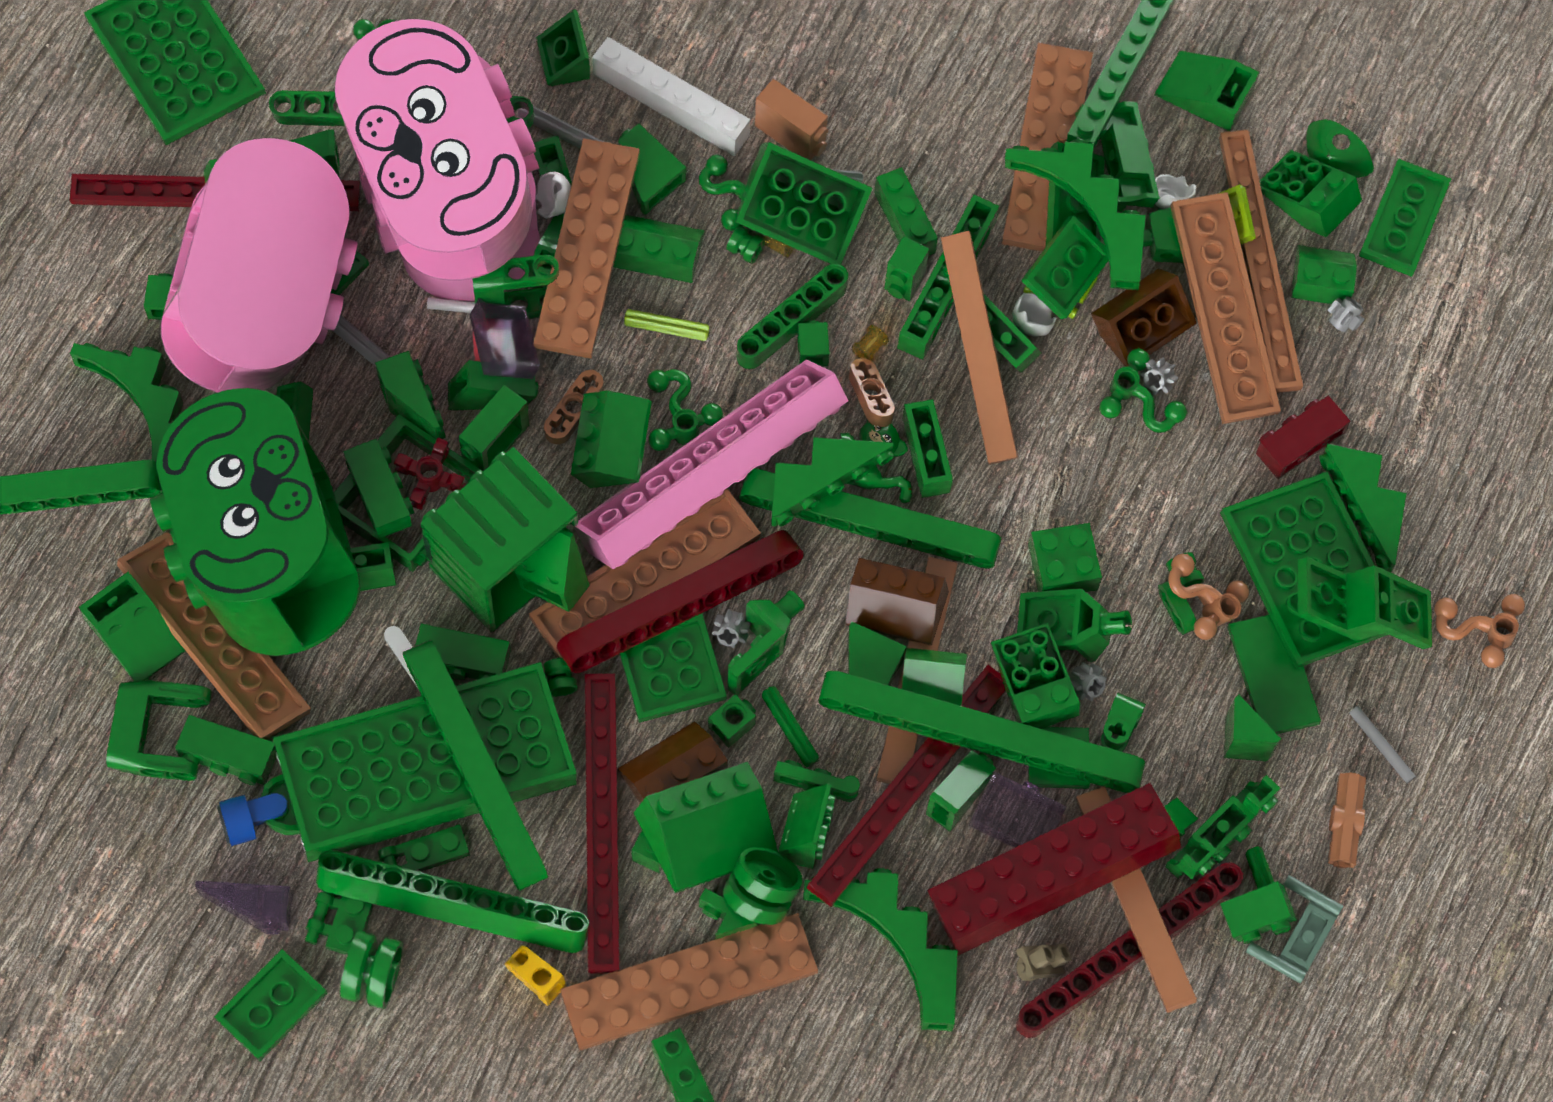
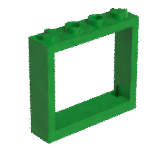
[334,414,481,572]

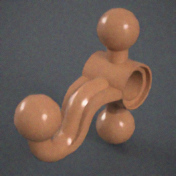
[1168,554,1249,640]
[1434,594,1525,668]

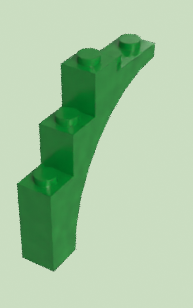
[1005,139,1146,290]
[70,343,183,493]
[803,868,958,1031]

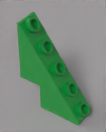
[771,437,894,527]
[1319,444,1407,572]

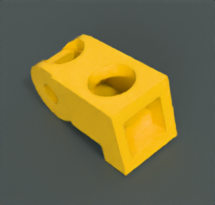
[504,945,567,1006]

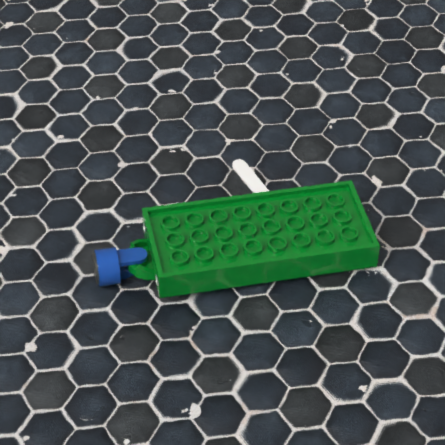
[217,626,577,863]

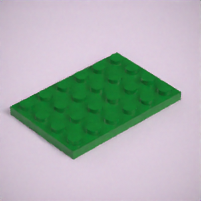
[83,0,266,145]
[1220,471,1389,669]

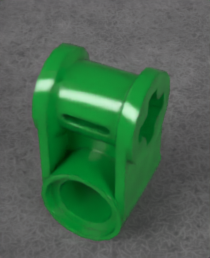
[1100,693,1146,752]

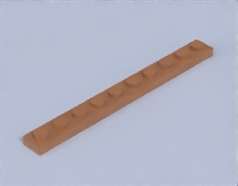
[1219,130,1303,393]

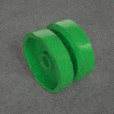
[723,847,803,925]
[340,931,403,1009]

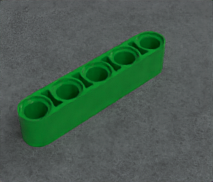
[736,263,848,369]

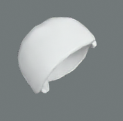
[536,172,571,218]
[1155,174,1196,209]
[1012,293,1056,337]

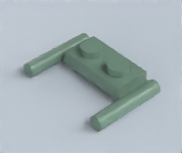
[1246,875,1343,984]

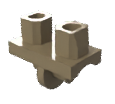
[1016,944,1072,981]

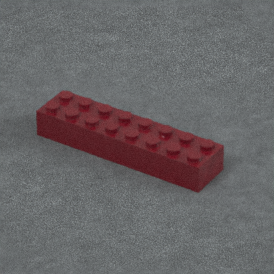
[927,783,1181,956]

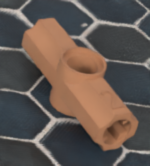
[1328,772,1366,869]

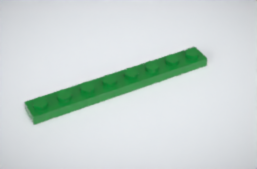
[1066,0,1175,149]

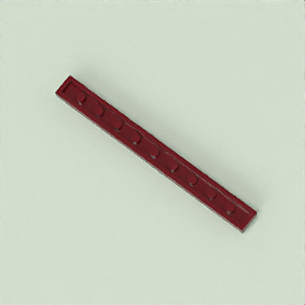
[69,174,361,211]
[807,665,1006,907]
[585,673,620,974]

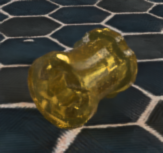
[851,325,889,361]

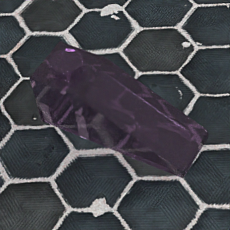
[195,881,293,935]

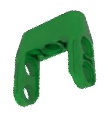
[472,255,559,322]
[106,680,212,781]

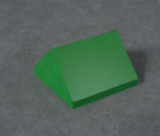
[536,9,590,87]
[902,648,967,706]
[1224,695,1281,761]

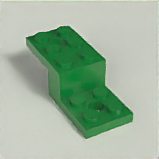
[1297,557,1432,649]

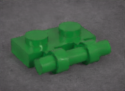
[305,890,374,955]

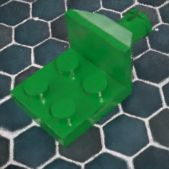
[1017,588,1132,662]
[727,590,805,696]

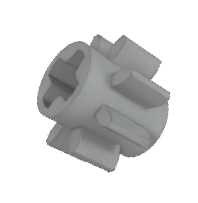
[1327,297,1365,333]
[1140,357,1179,395]
[712,609,751,648]
[1069,662,1107,701]

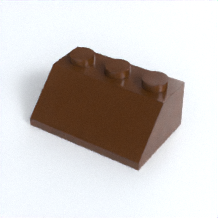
[1091,268,1197,367]
[845,558,949,645]
[617,721,728,803]

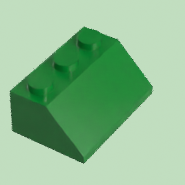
[613,214,705,283]
[570,390,652,489]

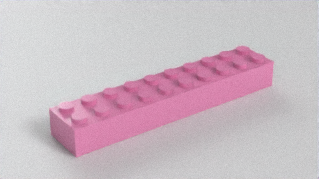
[573,359,848,569]

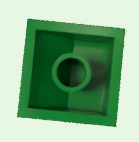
[1291,245,1357,304]

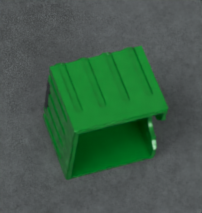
[420,447,581,632]

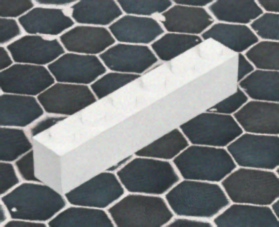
[592,37,750,157]

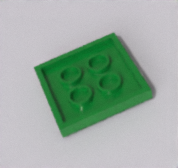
[619,614,727,723]

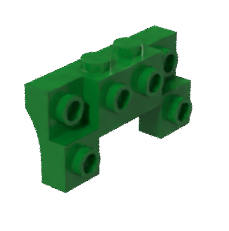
[1075,101,1160,212]
[1165,775,1281,880]

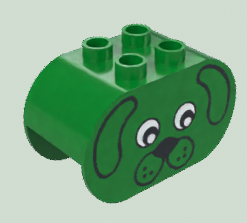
[150,388,360,656]

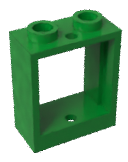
[459,385,530,471]

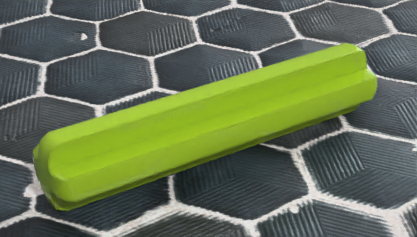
[624,309,710,341]

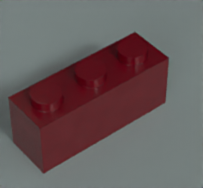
[1256,395,1351,479]

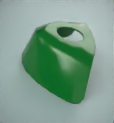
[1306,119,1374,178]

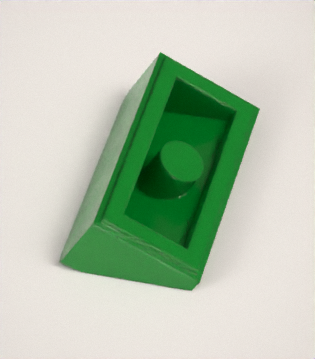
[276,381,313,441]

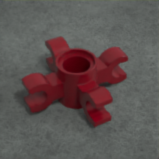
[394,438,466,510]

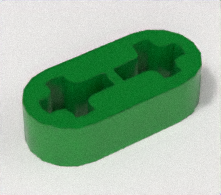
[1158,581,1197,635]

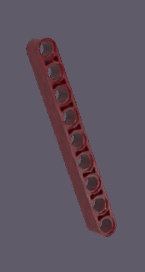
[556,530,804,673]
[1016,862,1243,1038]

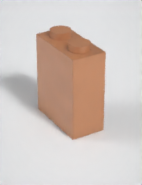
[755,79,828,160]

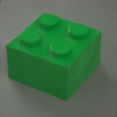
[1028,523,1102,592]

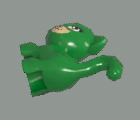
[839,409,913,504]

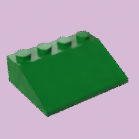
[735,142,873,264]
[633,762,778,893]

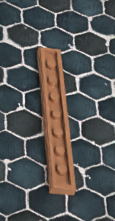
[941,231,1018,465]
[876,557,958,784]
[1076,786,1196,1013]

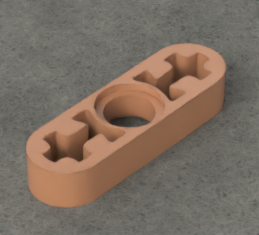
[849,358,895,427]
[544,370,604,445]

